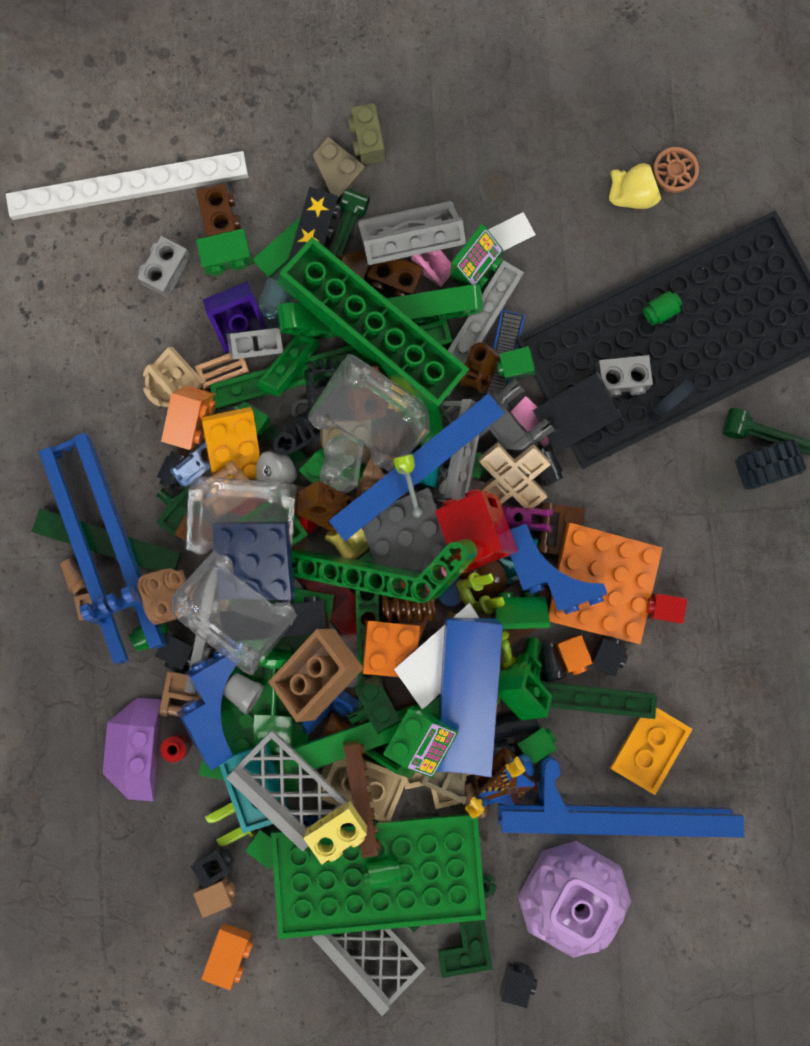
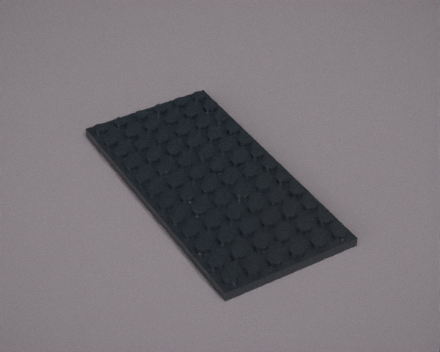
[516,210,810,470]

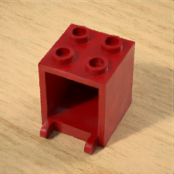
[435,489,518,573]

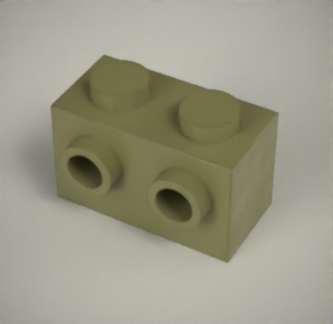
[348,103,385,165]

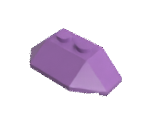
[103,698,162,801]

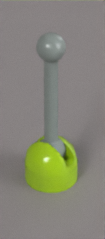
[393,454,422,518]

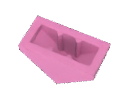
[411,250,451,287]

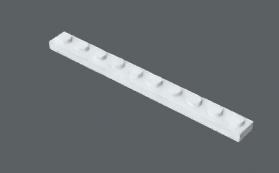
[6,151,249,220]

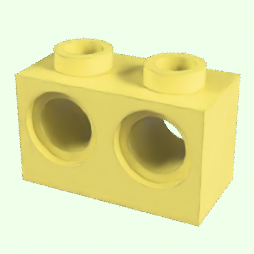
[304,800,367,864]

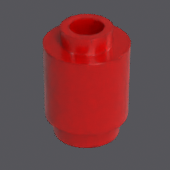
[160,734,191,763]

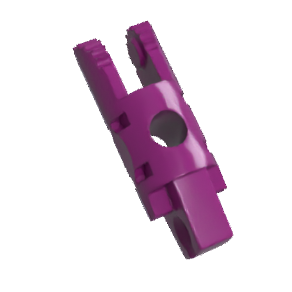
[502,506,553,532]

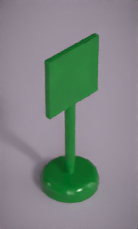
[253,649,293,752]

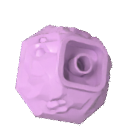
[518,841,631,958]

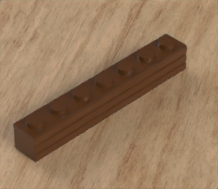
[343,740,381,858]

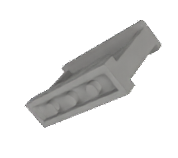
[358,201,466,265]

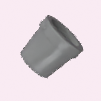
[223,673,265,714]

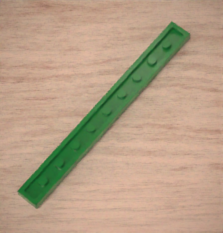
[210,319,453,410]

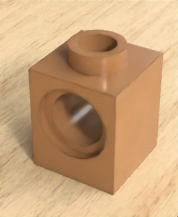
[193,876,236,918]

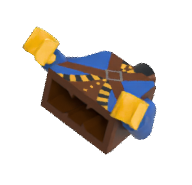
[465,747,539,818]

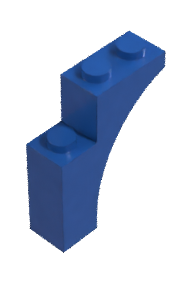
[510,524,608,615]
[177,646,241,770]

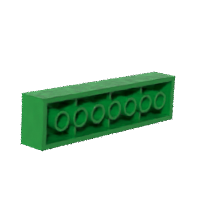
[277,237,469,413]

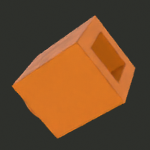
[556,635,593,675]

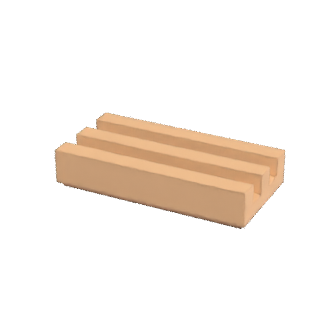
[195,353,250,391]

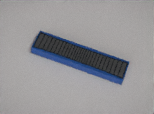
[482,310,525,398]

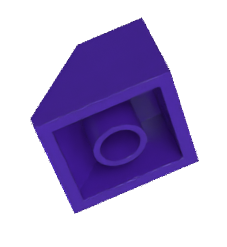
[202,281,268,353]

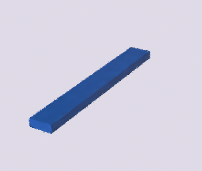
[328,394,505,542]

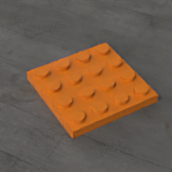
[547,523,663,644]

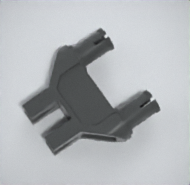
[478,378,555,454]

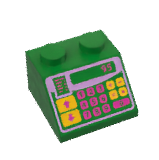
[449,224,503,290]
[383,705,459,778]

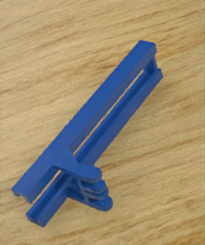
[39,432,167,665]
[498,755,744,838]

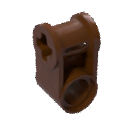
[459,342,500,394]

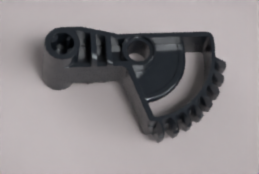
[265,359,373,455]

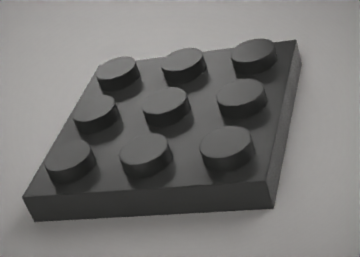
[362,488,447,583]

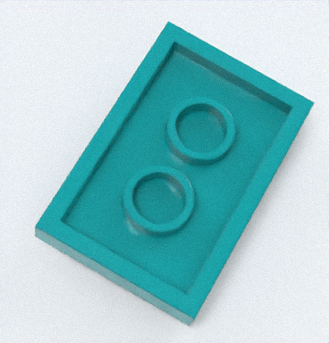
[219,743,291,833]

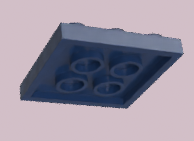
[212,522,295,600]

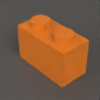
[201,923,253,990]

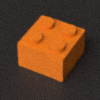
[161,385,216,450]
[361,621,420,677]

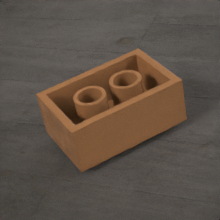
[269,629,364,722]

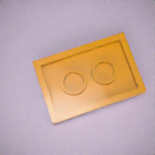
[201,407,260,488]
[609,707,693,795]

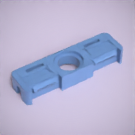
[170,441,210,486]

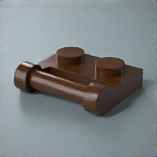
[536,503,585,556]

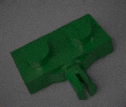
[156,485,205,539]
[347,675,401,734]

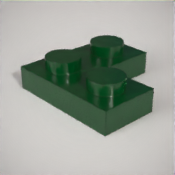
[438,920,493,978]

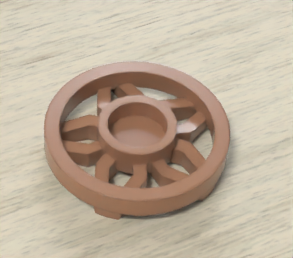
[653,147,699,193]

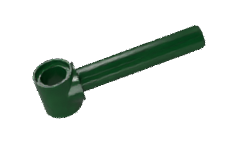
[329,188,370,256]
[722,408,810,455]

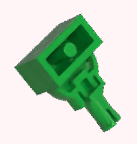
[498,637,552,721]

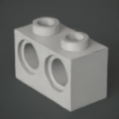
[138,236,191,298]
[227,328,283,359]
[595,355,653,397]

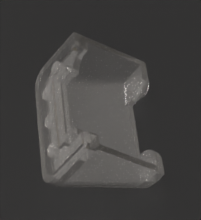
[308,354,430,472]
[186,477,297,554]
[171,550,297,675]

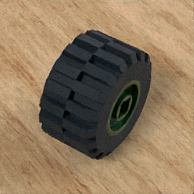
[735,439,807,490]

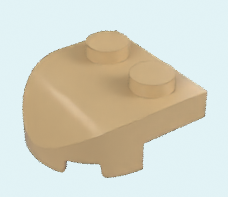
[143,347,205,407]

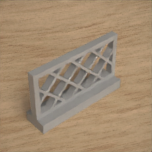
[413,399,479,501]
[226,729,348,851]
[311,929,426,1016]

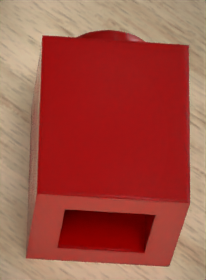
[646,594,687,624]

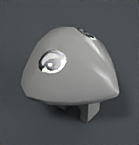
[256,450,297,487]

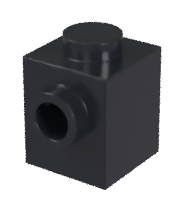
[155,633,194,672]
[589,636,628,676]
[500,962,537,1008]

